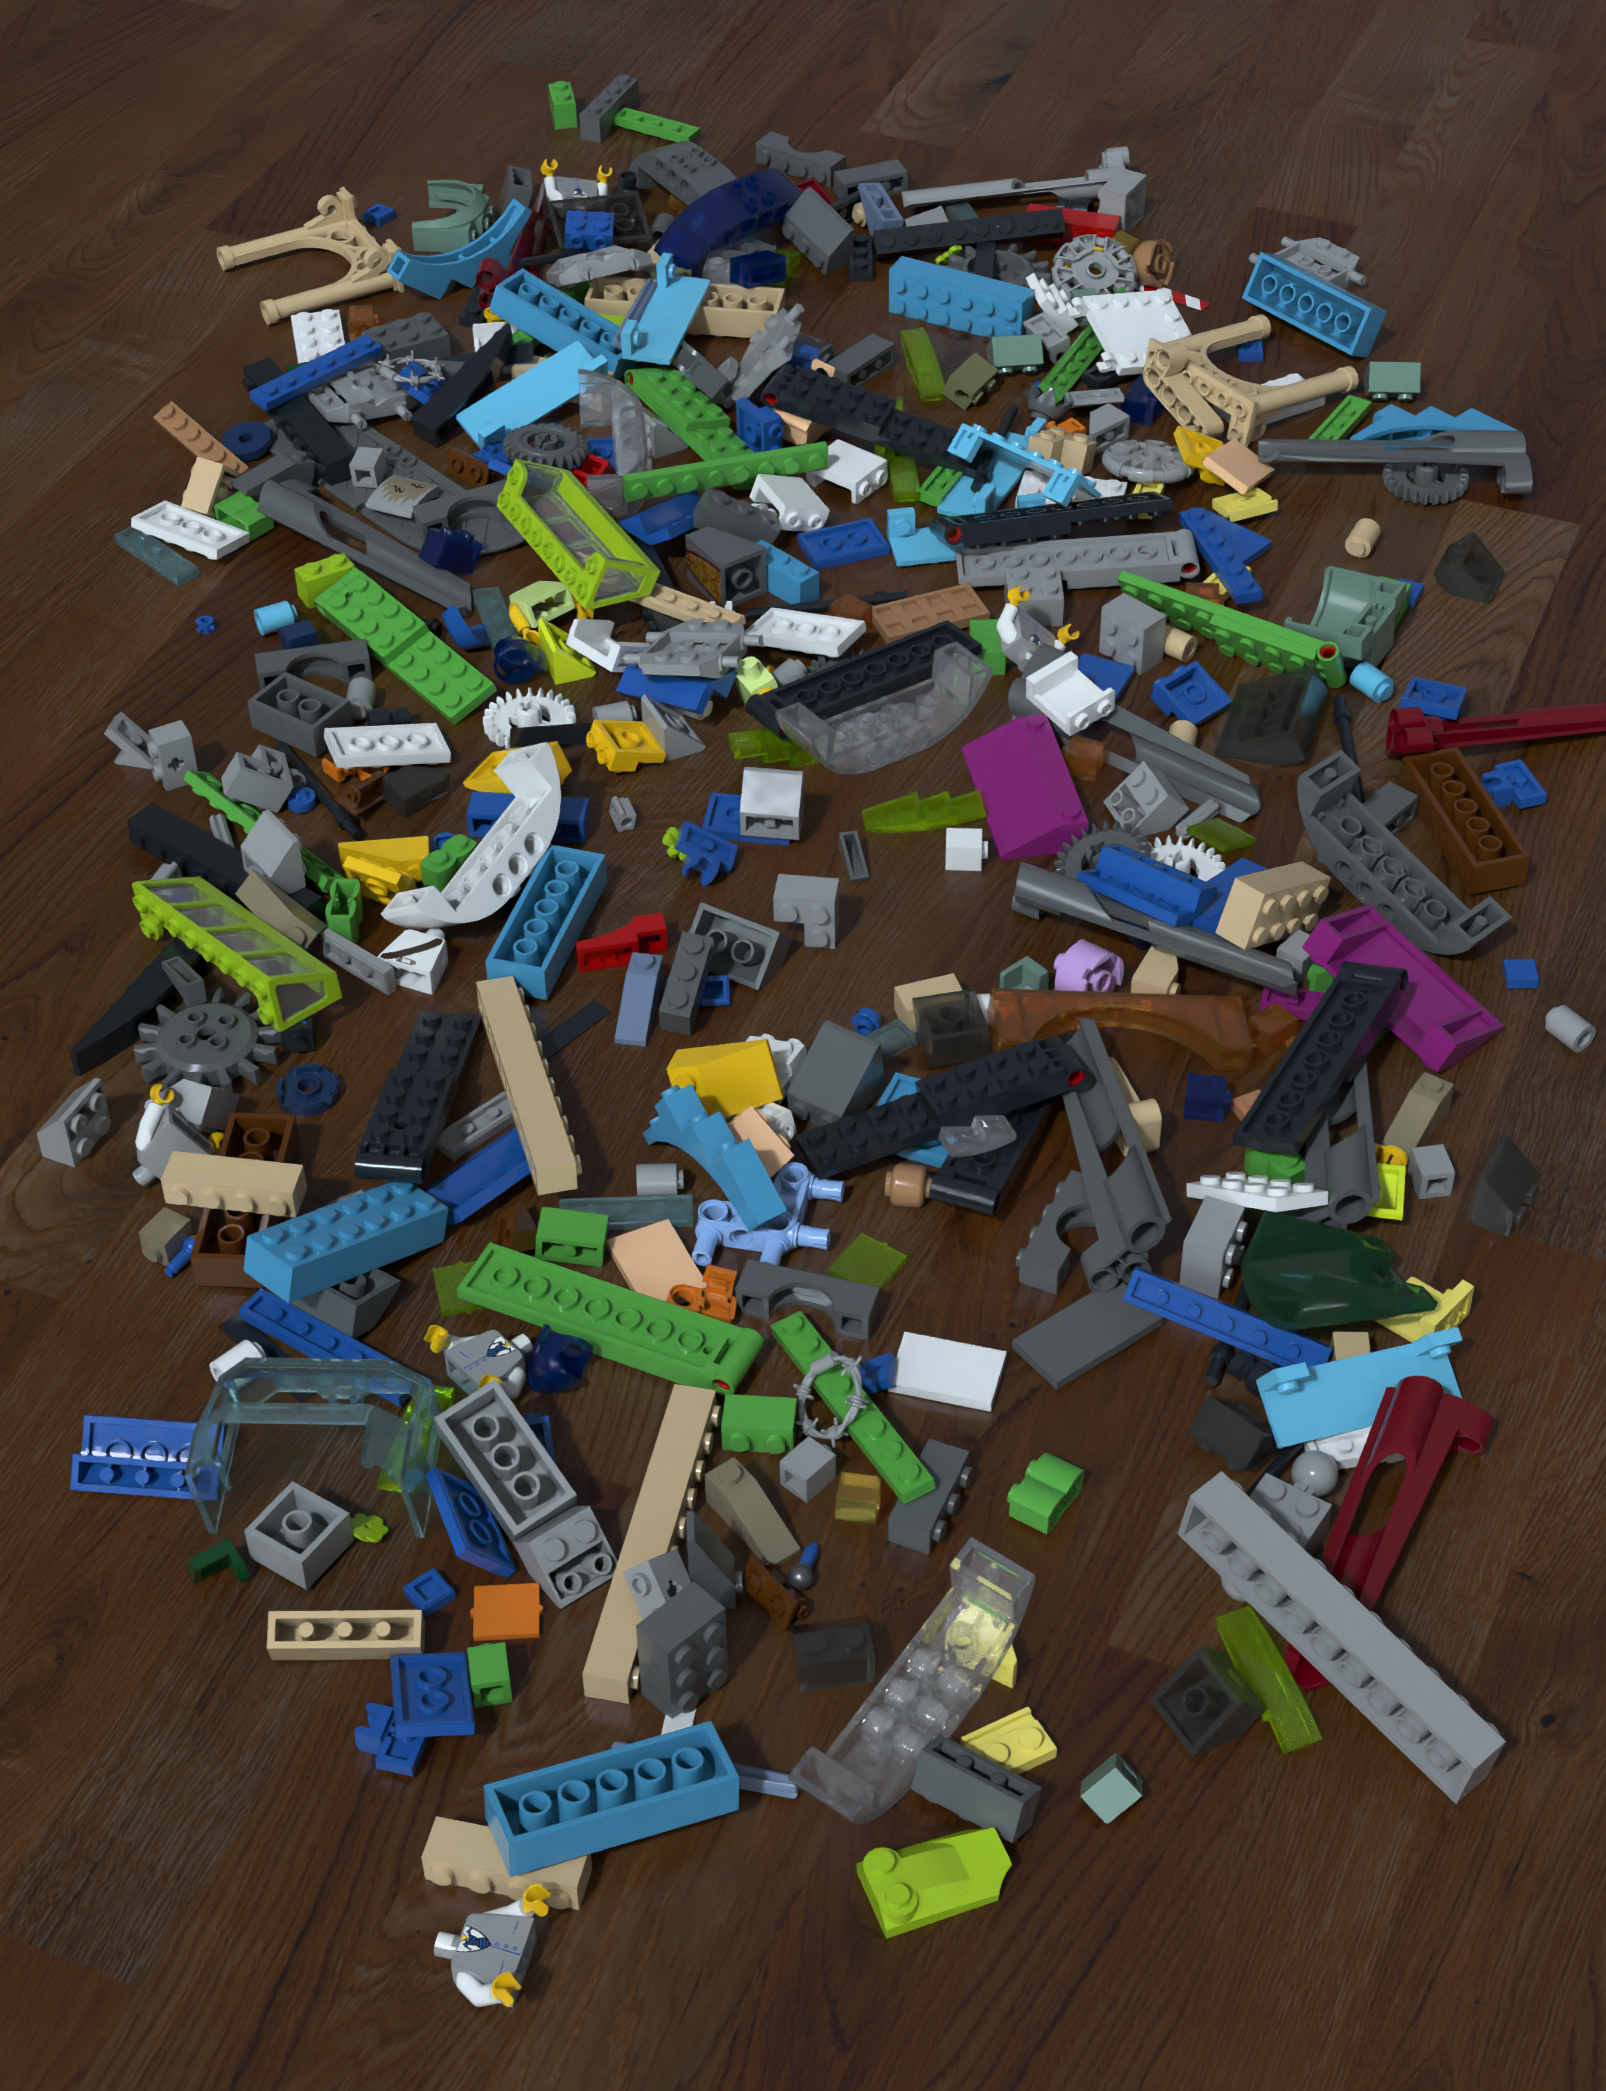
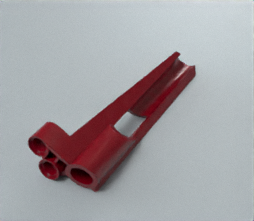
[476,182,555,310]
[1385,701,1606,757]
[1281,1375,1494,1693]

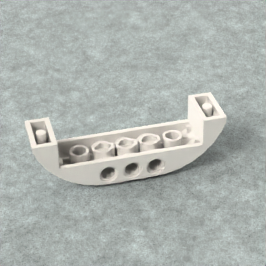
[381,742,561,930]

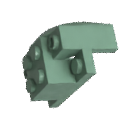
[412,180,494,254]

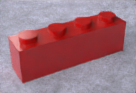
[1025,203,1121,244]

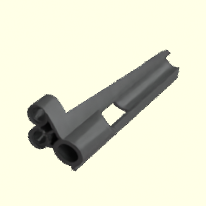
[1258,430,1533,494]
[257,479,472,617]
[1008,643,1262,823]
[1011,862,1298,997]
[1062,1018,1172,1292]
[1280,1058,1380,1254]

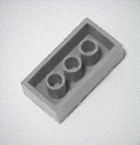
[434,1379,577,1543]

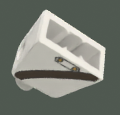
[378,928,448,995]

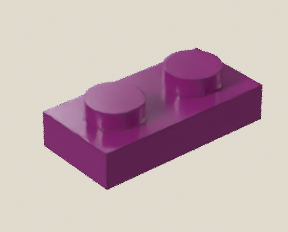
[1259,987,1325,1021]

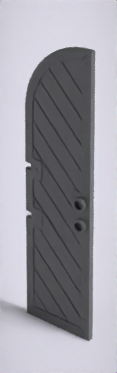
[264,417,526,557]

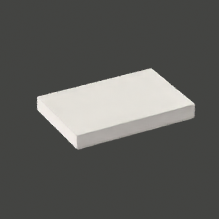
[888,1332,1007,1412]

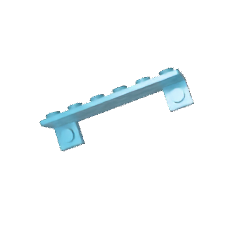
[620,253,711,365]
[456,341,608,449]
[937,417,1047,517]
[947,423,1102,507]
[887,493,1052,567]
[1256,1327,1462,1449]

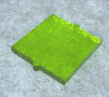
[1186,818,1256,853]
[828,1233,908,1290]
[432,1261,486,1316]

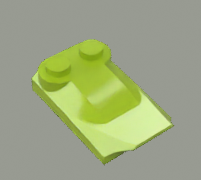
[857,1827,1012,1939]

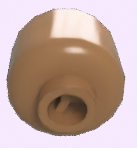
[885,1163,933,1208]

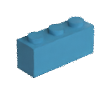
[756,540,819,604]

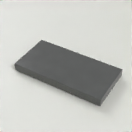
[1012,1278,1163,1390]

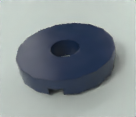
[221,421,273,461]
[275,1064,341,1116]

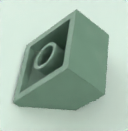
[986,334,1044,376]
[1363,362,1421,402]

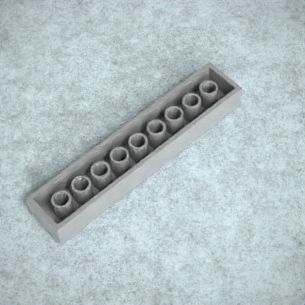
[1178,1471,1506,1804]

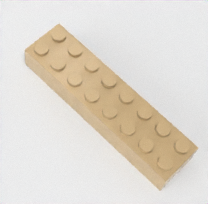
[584,276,785,339]

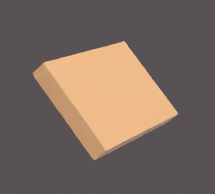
[1202,438,1275,495]
[606,1219,706,1305]

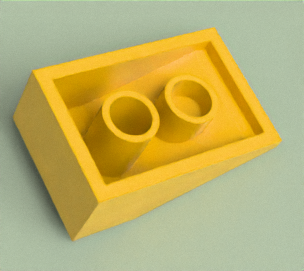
[463,741,572,794]
[667,1039,784,1118]

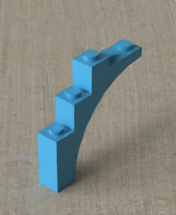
[387,198,532,300]
[1350,404,1518,449]
[643,1084,787,1232]

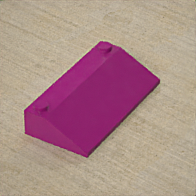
[961,714,1089,861]
[1302,904,1505,1073]

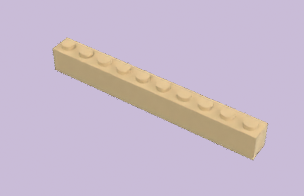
[476,976,582,1195]
[582,1384,722,1704]

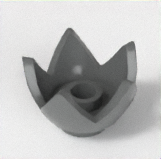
[1027,383,1073,423]

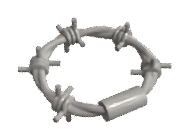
[378,350,446,391]
[793,1351,869,1448]

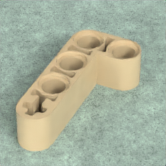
[1143,343,1224,438]
[1109,1057,1162,1157]

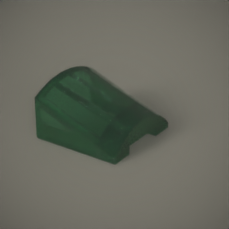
[1240,1210,1438,1331]

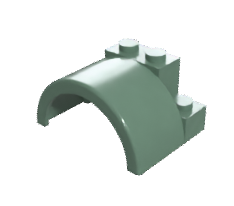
[1284,566,1407,669]

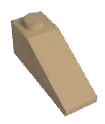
[1130,946,1181,1012]

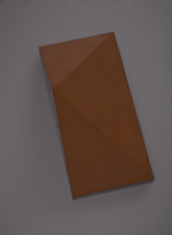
[493,1201,537,1254]

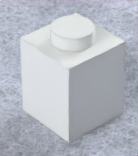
[945,828,988,871]

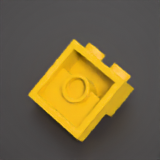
[1173,425,1226,486]
[586,719,667,773]
[343,856,417,905]

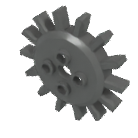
[941,242,1051,298]
[133,988,282,1092]

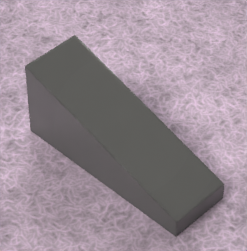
[837,830,869,883]
[161,956,207,1007]

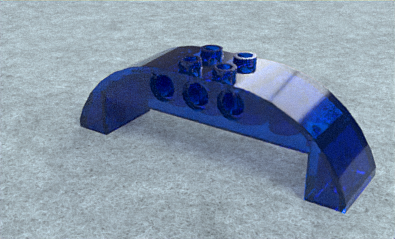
[654,168,804,277]

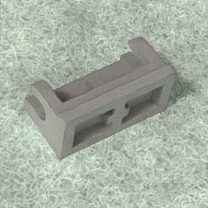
[1023,312,1070,364]

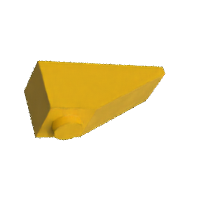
[338,836,430,883]

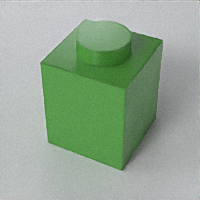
[467,1642,513,1708]

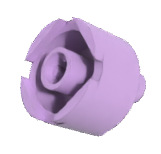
[1054,939,1124,1012]

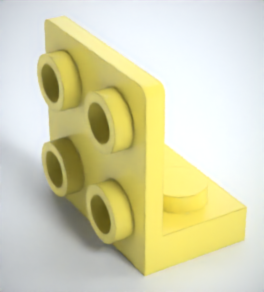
[1373,1277,1474,1343]

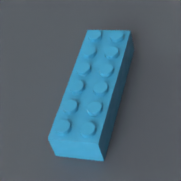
[1242,252,1387,358]
[889,256,1035,339]
[489,268,637,381]
[485,844,607,1000]
[243,1181,448,1304]
[484,1721,739,1877]

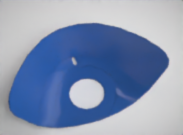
[441,605,490,651]

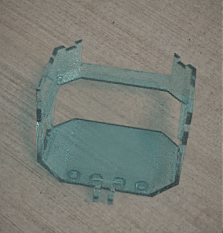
[184,1357,442,1538]

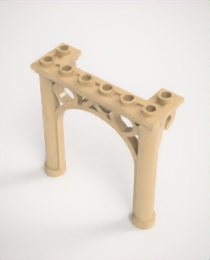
[217,187,404,325]
[1140,314,1359,448]

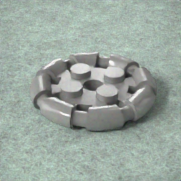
[1051,234,1138,300]
[1102,440,1195,484]

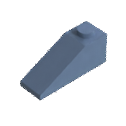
[858,183,904,238]
[615,952,665,1046]

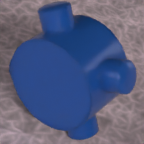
[195,615,217,634]

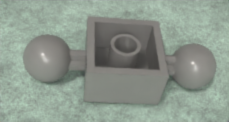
[1221,1450,1338,1602]

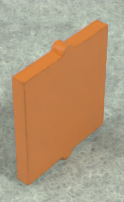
[470,1583,544,1641]

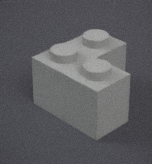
[221,744,293,813]
[773,874,839,949]

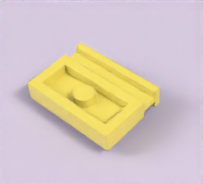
[1212,487,1278,522]
[961,1707,1057,1775]

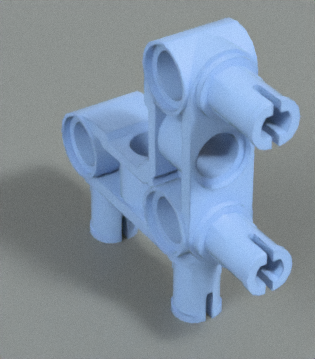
[692,1162,845,1266]

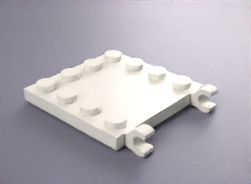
[1067,290,1192,376]

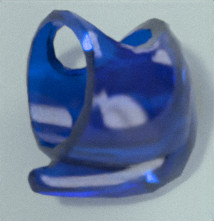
[493,636,547,684]
[528,1324,594,1393]

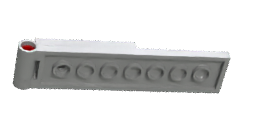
[955,529,1200,589]

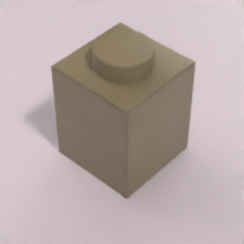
[138,1207,194,1266]

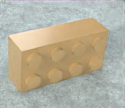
[1215,861,1331,950]

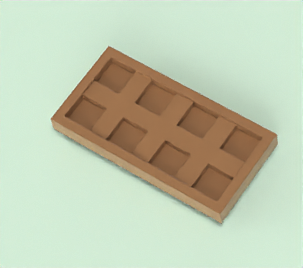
[868,583,990,644]

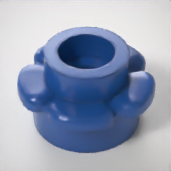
[851,1008,881,1037]

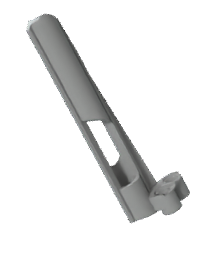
[901,146,1129,207]

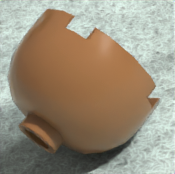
[1133,239,1175,288]

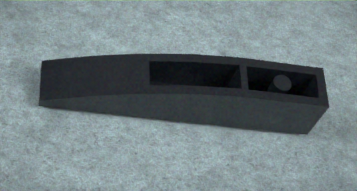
[411,323,514,448]
[70,936,212,1076]

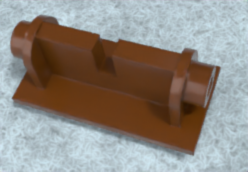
[447,448,499,487]
[334,771,390,817]
[742,1555,810,1632]

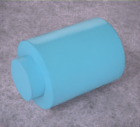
[254,601,298,636]
[1350,661,1394,703]

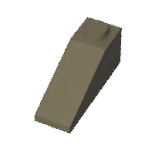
[235,869,327,951]
[1380,1072,1454,1168]
[705,1457,801,1569]

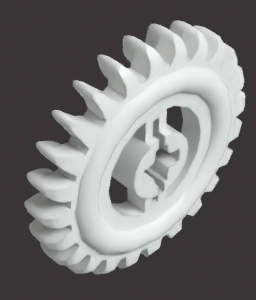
[483,687,577,750]
[1147,835,1226,881]

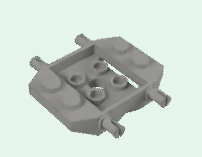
[1249,236,1367,289]
[546,245,652,289]
[722,303,804,409]
[302,360,417,430]
[623,619,763,679]

